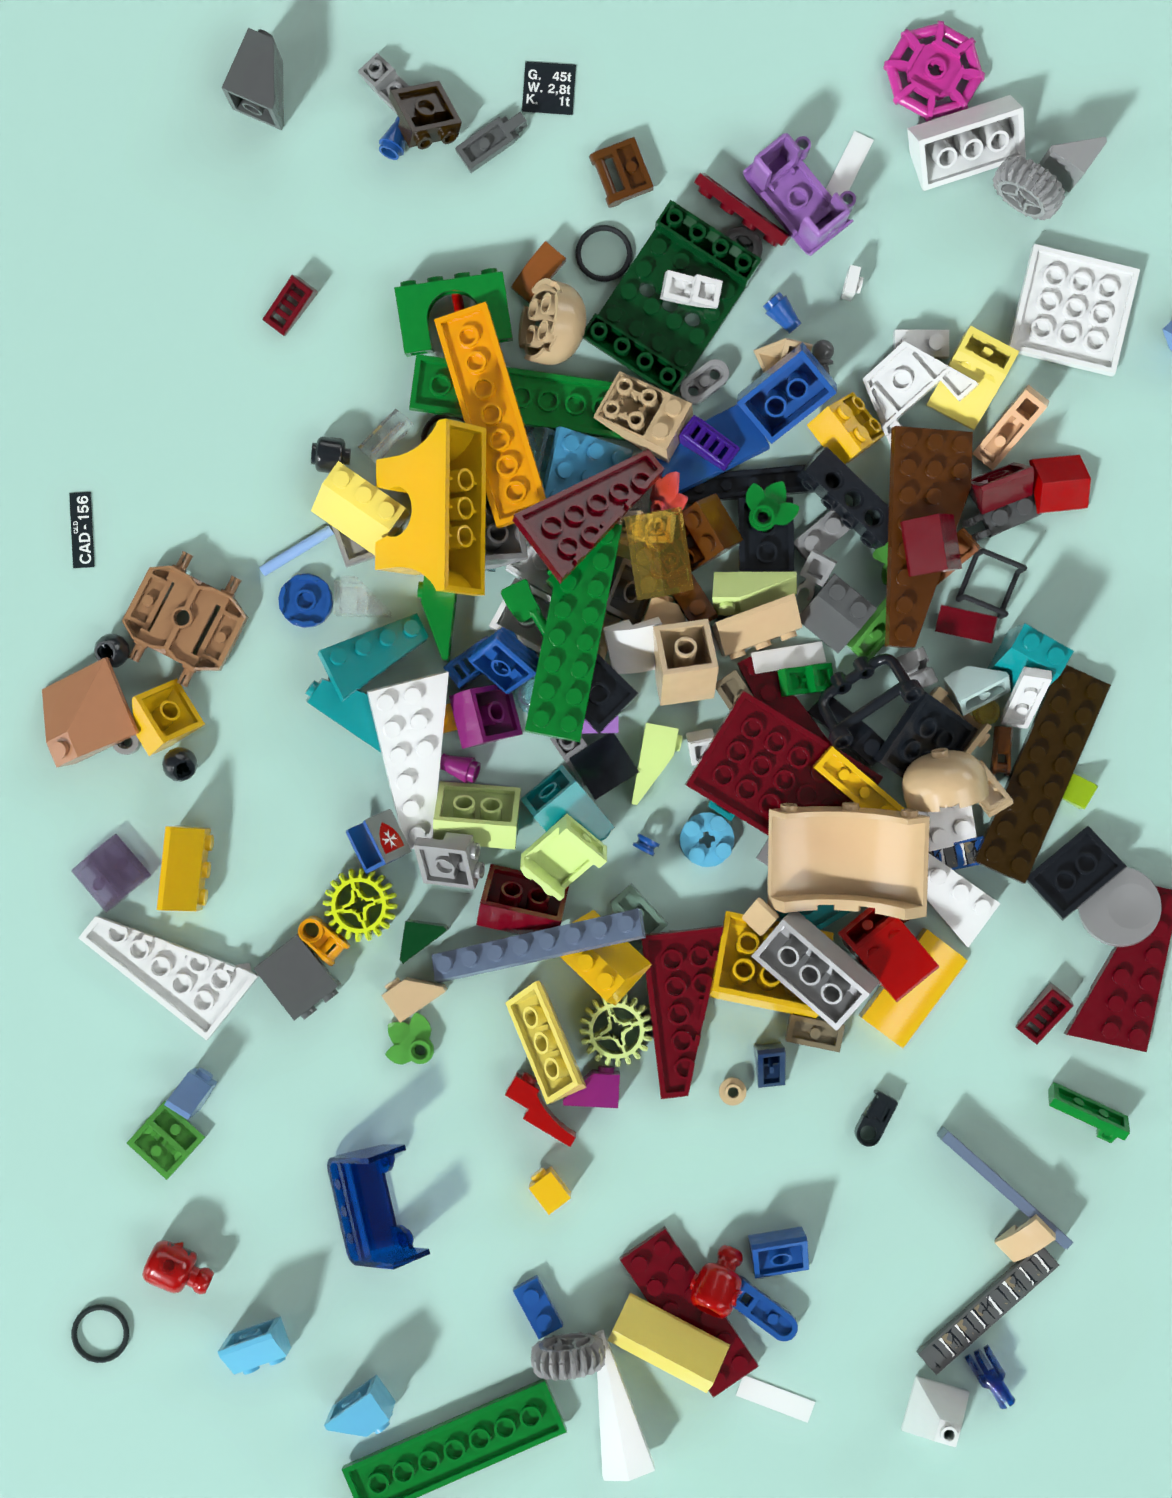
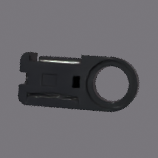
[854,1090,898,1147]

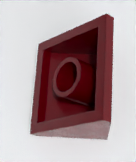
[969,462,1034,515]
[900,514,962,577]

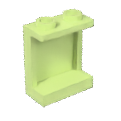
[520,814,607,901]

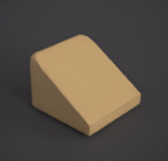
[742,898,779,936]

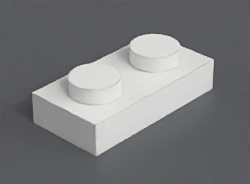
[893,330,949,359]

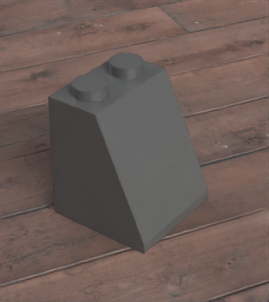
[222,28,284,130]

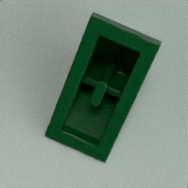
[400,919,449,964]

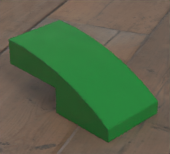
[778,663,833,697]

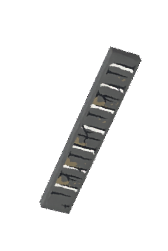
[916,1248,1059,1375]

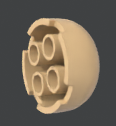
[518,278,586,365]
[902,748,989,812]

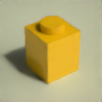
[529,1166,571,1215]

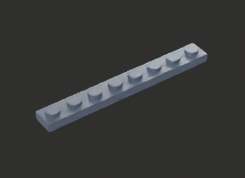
[432,908,646,983]

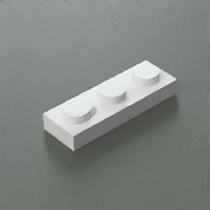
[1001,667,1052,729]

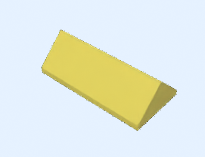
[505,981,586,1104]
[607,1293,730,1393]

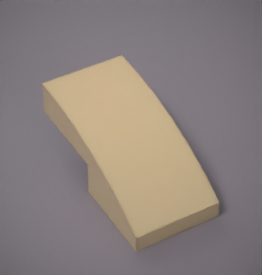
[994,1214,1056,1262]

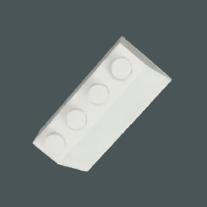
[907,95,1026,191]

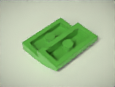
[126,1101,206,1180]

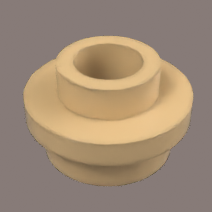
[719,1077,746,1106]

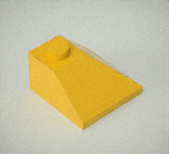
[132,678,205,756]

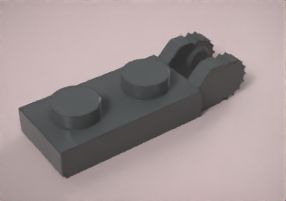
[962,494,1041,542]

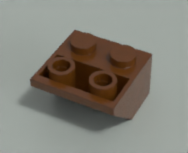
[672,493,743,572]

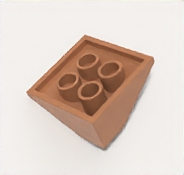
[42,657,139,768]

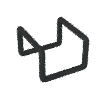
[956,548,1027,619]

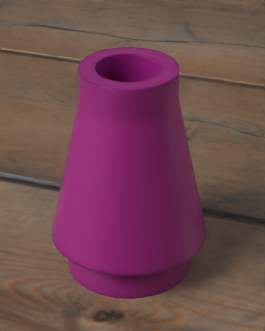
[440,754,481,784]

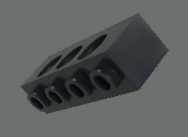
[797,446,889,550]

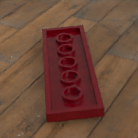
[620,1226,759,1398]

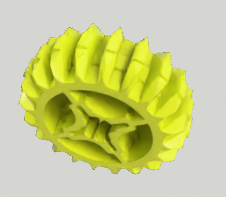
[323,867,398,942]

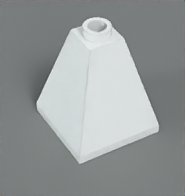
[901,1376,970,1447]

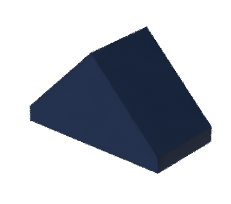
[753,1042,786,1088]

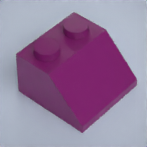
[449,684,523,749]

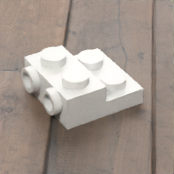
[918,804,977,852]

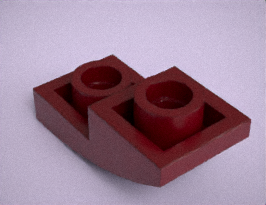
[935,605,999,644]

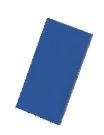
[655,404,770,494]

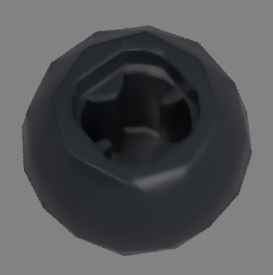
[94,633,130,668]
[162,747,198,782]

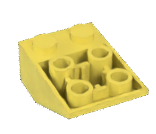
[926,326,1019,431]

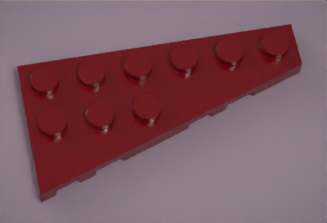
[642,925,724,1099]

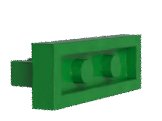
[1048,1082,1130,1143]

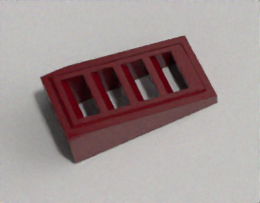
[262,275,318,336]
[1015,982,1074,1045]

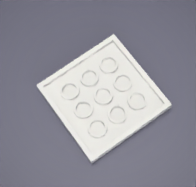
[1008,244,1140,377]

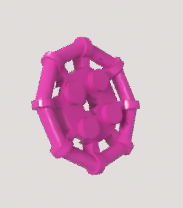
[883,20,985,122]

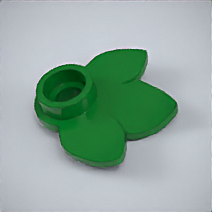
[746,481,800,531]

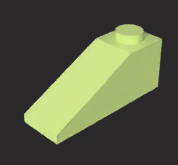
[712,572,797,616]
[631,723,682,805]

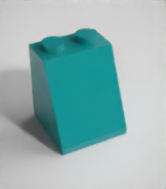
[987,623,1074,693]
[521,765,615,841]

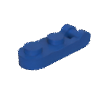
[734,1276,798,1341]

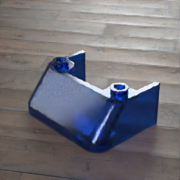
[327,1144,430,1270]

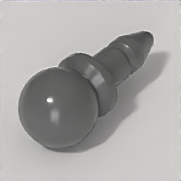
[812,340,834,375]

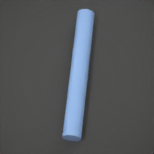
[259,525,334,576]

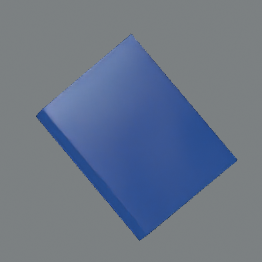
[748,1226,809,1279]

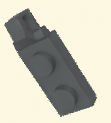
[455,112,528,173]

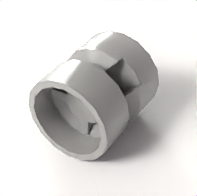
[897,646,938,688]

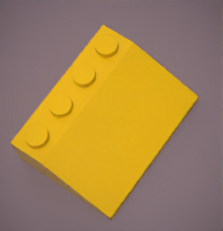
[709,911,834,1019]

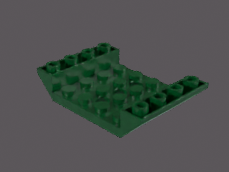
[583,200,762,395]

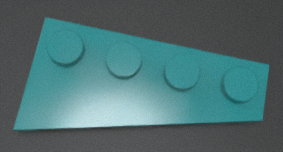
[318,613,429,702]

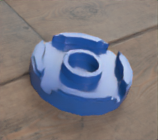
[278,573,334,628]

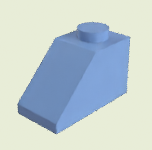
[164,1068,217,1120]

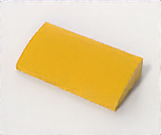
[859,928,968,1048]

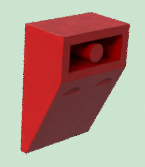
[838,907,939,1002]

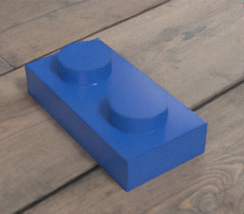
[513,1275,563,1339]

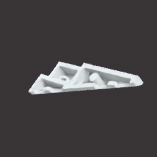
[595,1329,655,1481]

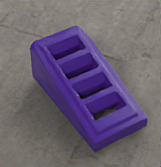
[679,415,740,471]

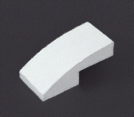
[660,270,723,309]

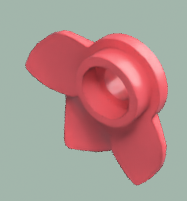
[649,472,688,515]

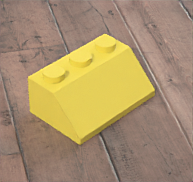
[311,461,409,555]

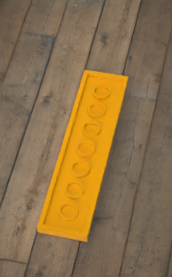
[434,302,547,529]

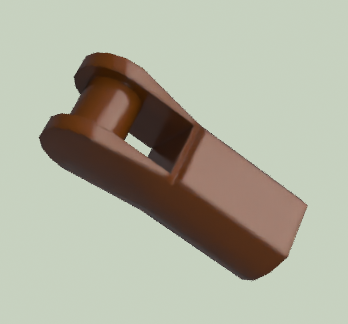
[990,726,1013,777]

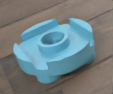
[679,812,734,867]

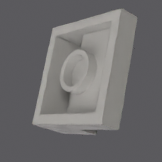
[414,832,485,889]

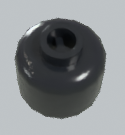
[311,436,351,473]

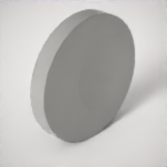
[1078,867,1161,947]

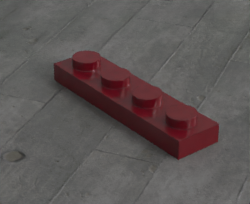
[694,173,791,247]

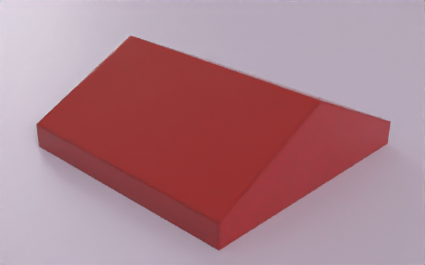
[1029,455,1091,514]

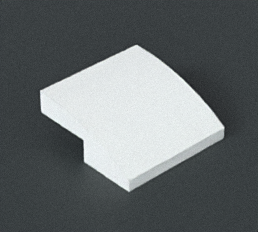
[603,617,662,674]

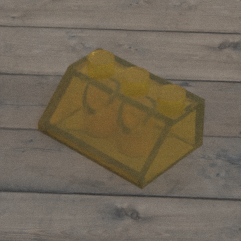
[624,507,694,600]

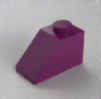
[563,1065,620,1108]

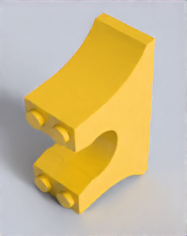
[375,419,486,596]

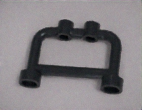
[818,654,924,750]

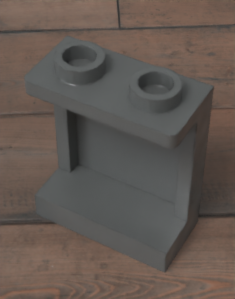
[253,934,341,1021]

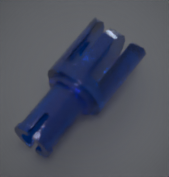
[964,1344,1016,1409]

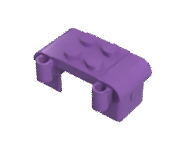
[743,133,856,256]

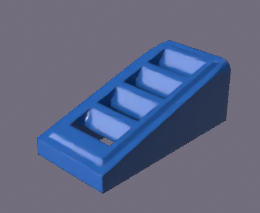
[443,635,489,690]

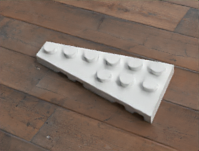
[367,671,449,849]
[79,916,259,1041]

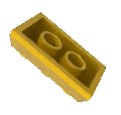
[157,825,214,912]
[560,910,652,1006]

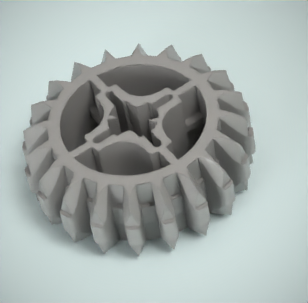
[992,156,1065,220]
[531,1332,606,1381]

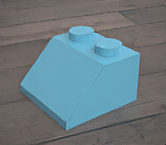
[217,1316,291,1375]
[324,1375,396,1437]

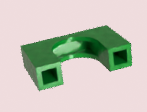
[394,268,513,357]

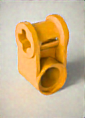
[298,916,351,966]

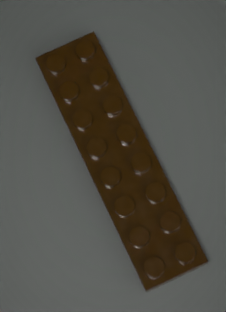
[973,665,1111,884]

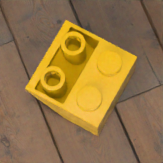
[807,392,885,465]

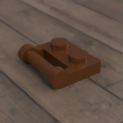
[589,137,654,208]

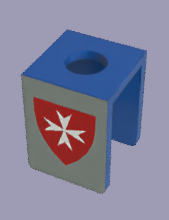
[346,809,412,874]

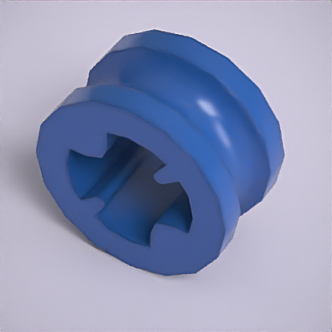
[632,833,660,856]

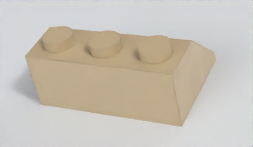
[712,593,802,660]

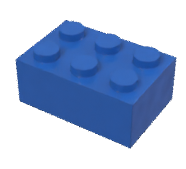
[737,342,837,444]

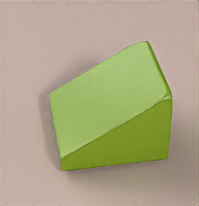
[1062,773,1098,809]

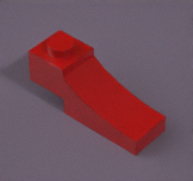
[505,1072,576,1147]

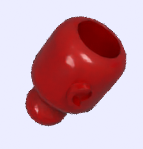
[142,1240,214,1294]
[690,1245,743,1318]

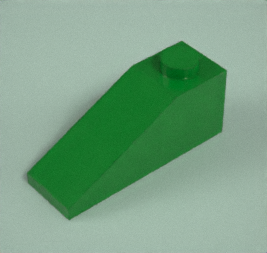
[417,576,457,662]

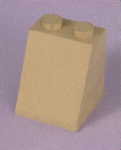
[653,619,719,706]

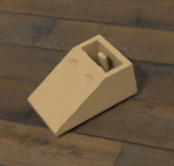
[594,371,693,463]

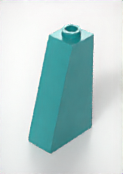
[305,678,381,753]

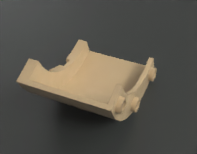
[767,802,930,920]

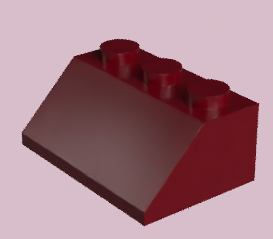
[476,864,569,935]

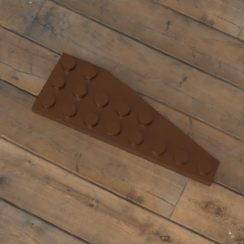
[885,426,973,648]

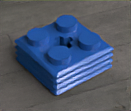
[468,627,539,694]

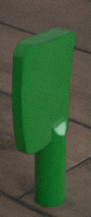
[501,579,546,636]

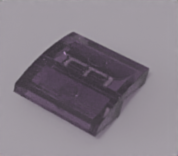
[71,834,151,913]

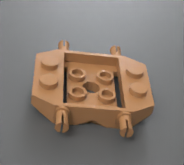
[122,551,248,687]

